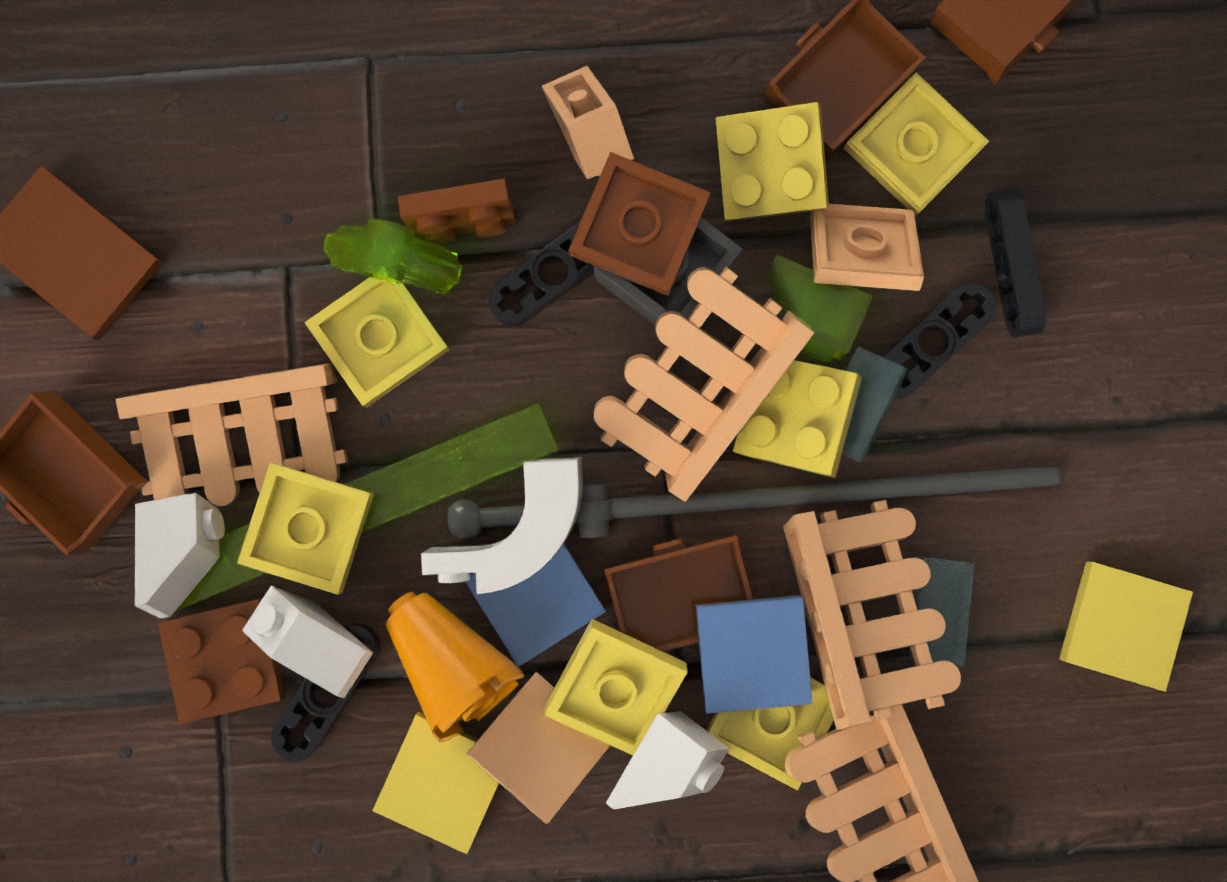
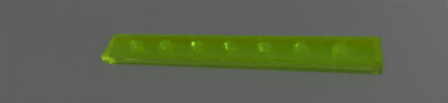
[177,403,559,610]

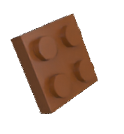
[569,152,711,296]
[397,179,517,246]
[158,598,286,725]

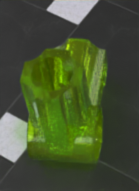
[323,218,462,295]

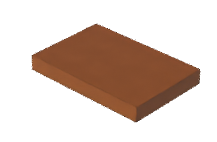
[0,166,163,340]

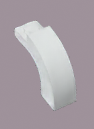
[421,457,583,594]

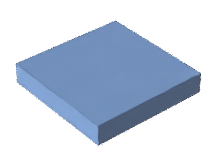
[465,543,606,667]
[696,595,812,714]

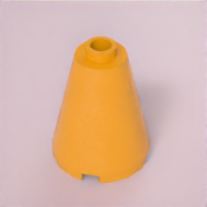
[386,592,524,742]

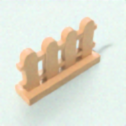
[594,266,814,502]
[116,363,348,506]
[783,500,961,730]
[785,704,978,882]

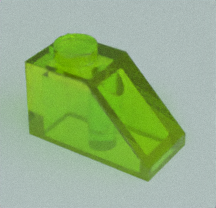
[767,255,873,362]

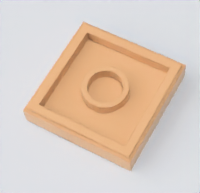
[810,204,924,291]
[466,672,610,824]

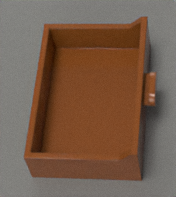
[763,0,926,160]
[931,0,1081,86]
[0,390,148,556]
[604,534,753,652]

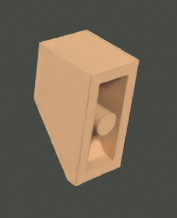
[542,66,634,180]

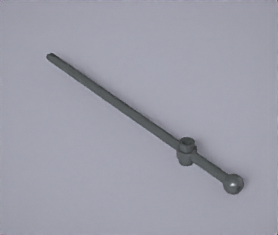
[448,466,1063,540]

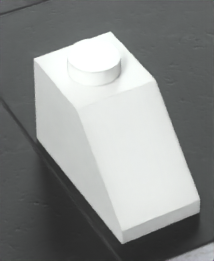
[135,493,225,618]
[242,586,373,698]
[606,711,729,809]

